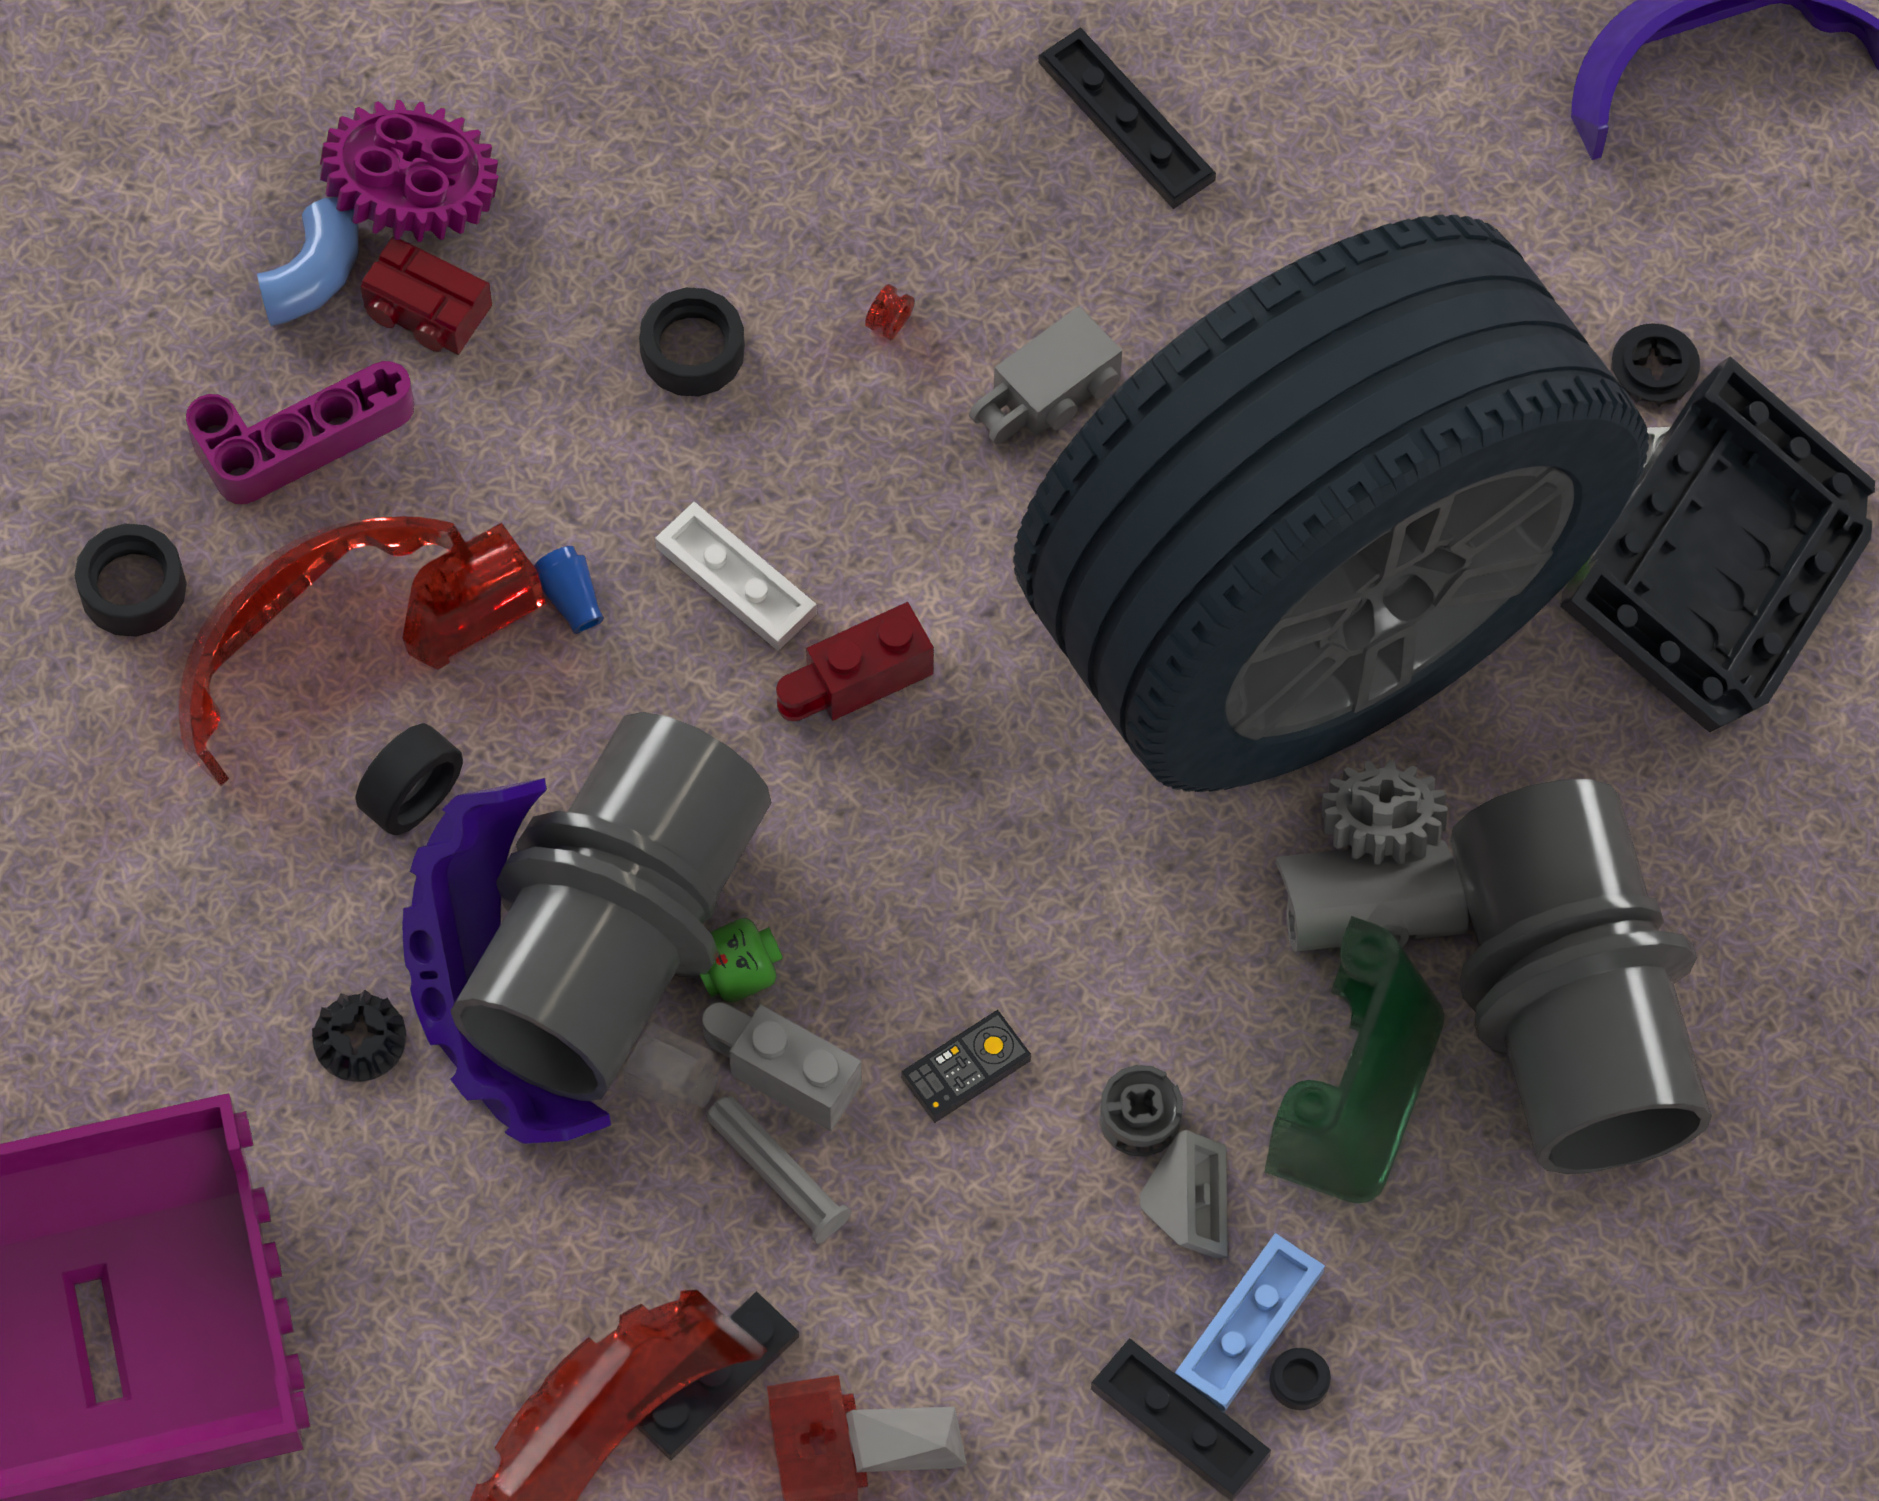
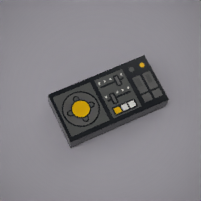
[901,1010,1031,1123]

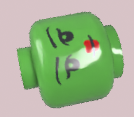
[700,918,783,1003]

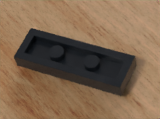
[628,1291,799,1460]
[1091,1338,1271,1501]

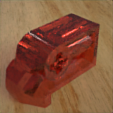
[402,523,546,670]

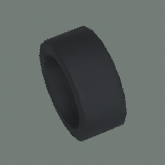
[639,287,745,397]
[74,523,187,637]
[355,723,463,836]

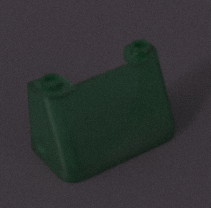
[1264,916,1445,1204]

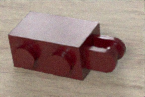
[776,602,934,721]

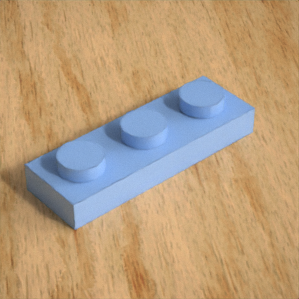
[1175,1233,1325,1412]

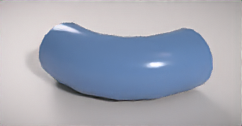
[257,197,358,326]

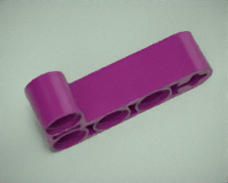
[186,361,415,504]

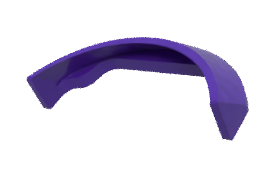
[1571,0,1879,160]
[402,778,611,1144]

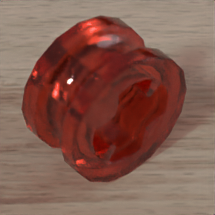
[865,284,915,341]

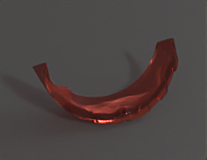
[179,516,475,786]
[470,1290,767,1501]

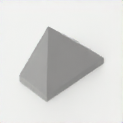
[1140,1130,1228,1258]
[846,1407,967,1472]

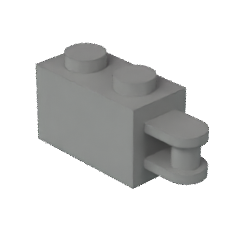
[969,306,1122,444]
[702,1003,862,1131]

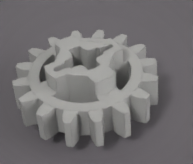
[1322,760,1448,865]

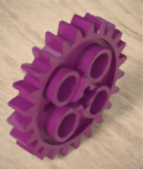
[320,100,498,242]

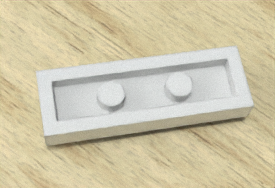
[655,502,817,651]

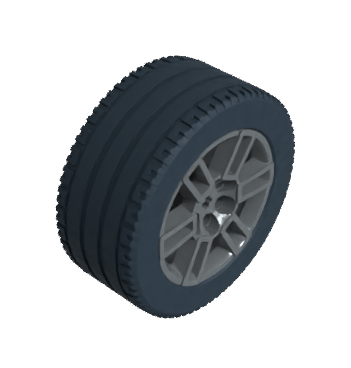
[1013,215,1649,792]

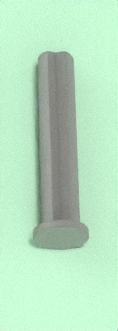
[706,1096,851,1244]

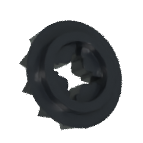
[1610,323,1700,407]
[312,990,406,1082]

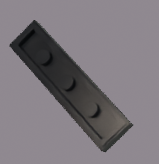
[1038,27,1216,209]

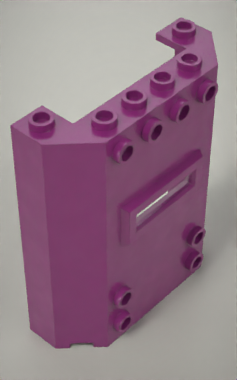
[0,1093,311,1501]

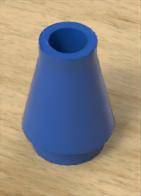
[534,546,604,634]

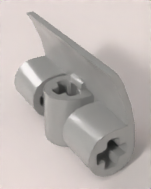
[1275,840,1469,956]

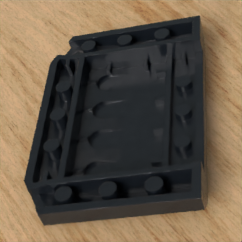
[1560,356,1875,733]

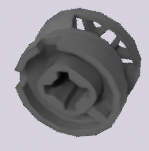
[1099,1065,1183,1157]

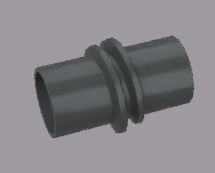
[450,712,772,1101]
[1450,779,1712,1174]

